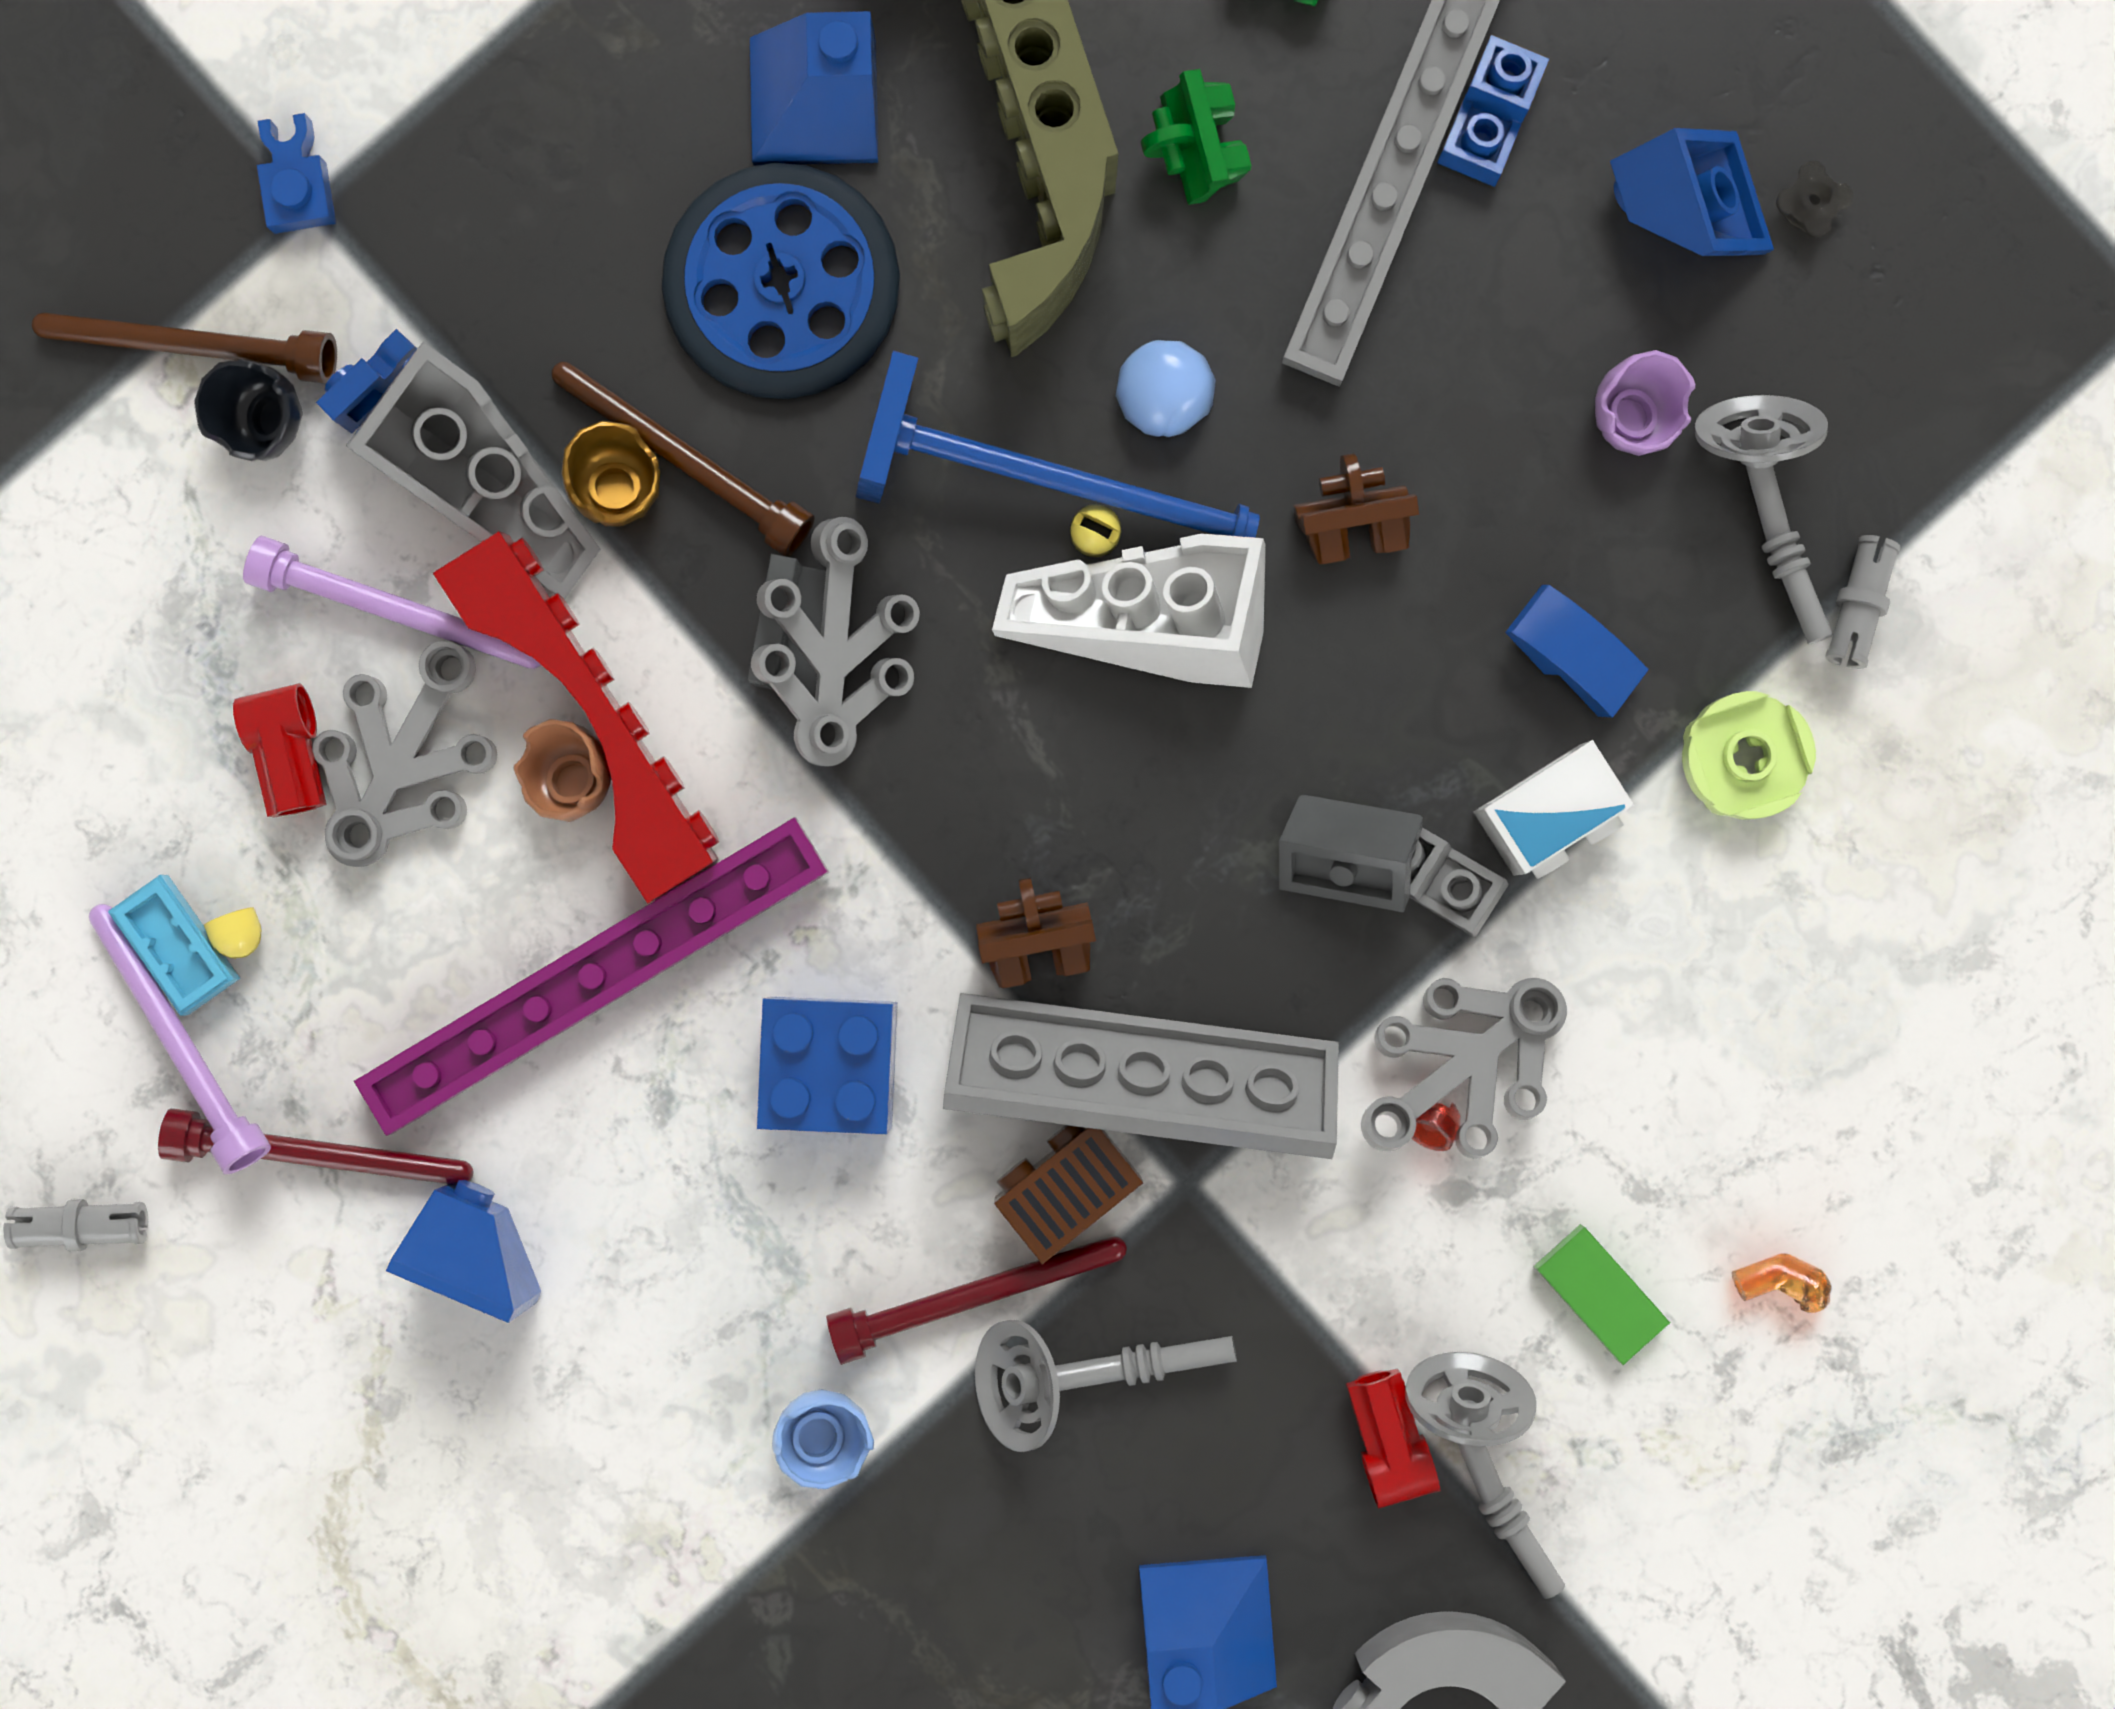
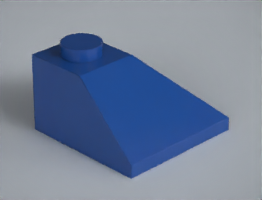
[750,11,878,166]
[1610,128,1774,256]
[386,1180,541,1323]
[1139,1555,1277,1709]

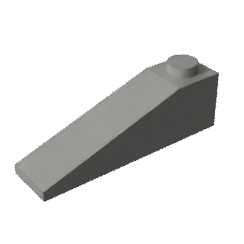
[346,341,601,600]

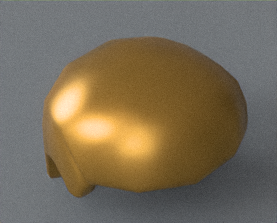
[562,421,660,526]

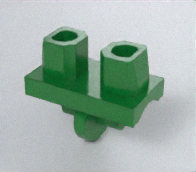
[1140,69,1252,205]

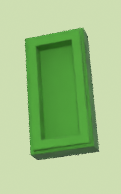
[1533,1224,1671,1365]

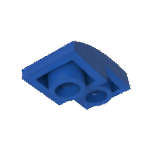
[1437,35,1549,187]
[1505,585,1649,718]

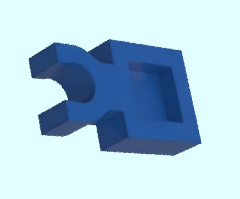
[257,113,336,234]
[316,329,417,434]

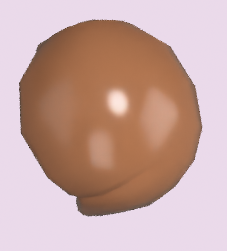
[513,719,612,822]

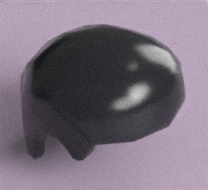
[194,359,303,461]

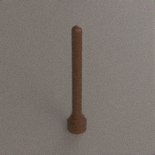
[32,313,337,384]
[551,362,815,557]

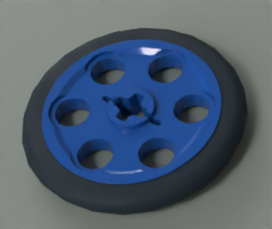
[662,163,900,399]

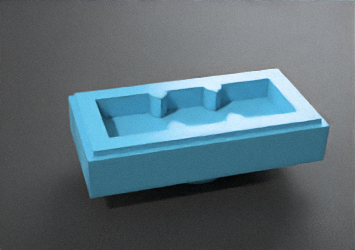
[108,875,241,1016]

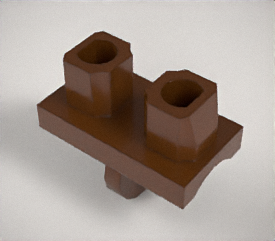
[1293,453,1419,564]
[976,877,1096,989]

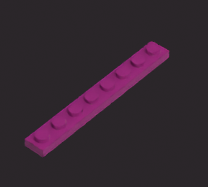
[354,817,830,1136]

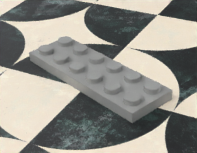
[943,993,1339,1159]

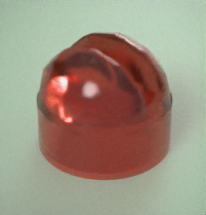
[1411,1102,1461,1151]

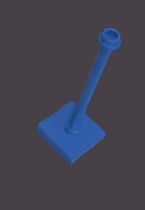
[855,351,1260,538]

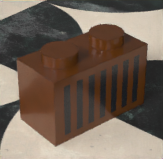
[994,1125,1143,1264]

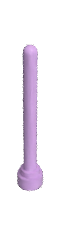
[243,536,541,669]
[89,904,271,1174]

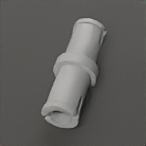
[1825,535,1901,669]
[3,1199,148,1251]

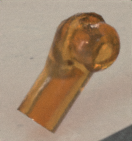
[1732,1253,1832,1313]

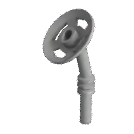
[1695,395,1833,645]
[975,1320,1237,1452]
[1405,1352,1565,1599]

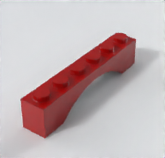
[433,531,720,904]

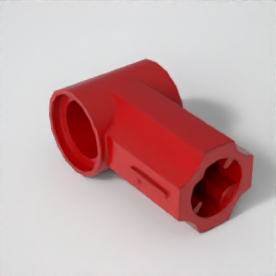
[233,683,327,818]
[1346,1369,1440,1509]

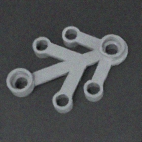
[751,517,920,766]
[312,640,497,867]
[1361,978,1567,1159]

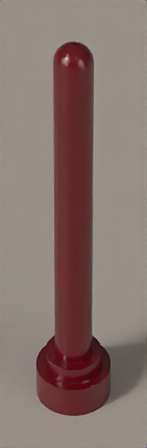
[158,1108,474,1185]
[826,1236,1127,1365]

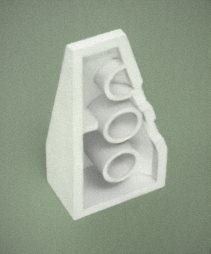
[992,534,1265,688]

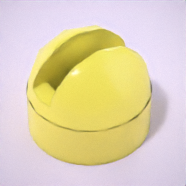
[1070,504,1121,557]
[204,907,262,959]

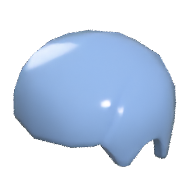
[1115,340,1216,437]
[772,1389,874,1490]

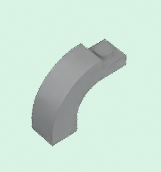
[1333,1612,1566,1709]

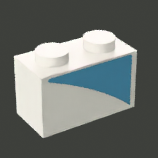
[1473,740,1634,879]

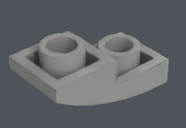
[1409,827,1509,938]

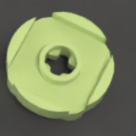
[1682,691,1816,820]

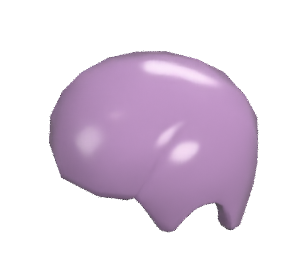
[1595,350,1695,456]

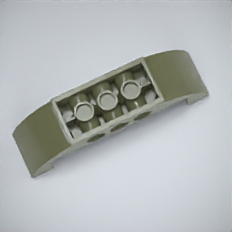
[961,0,1119,357]

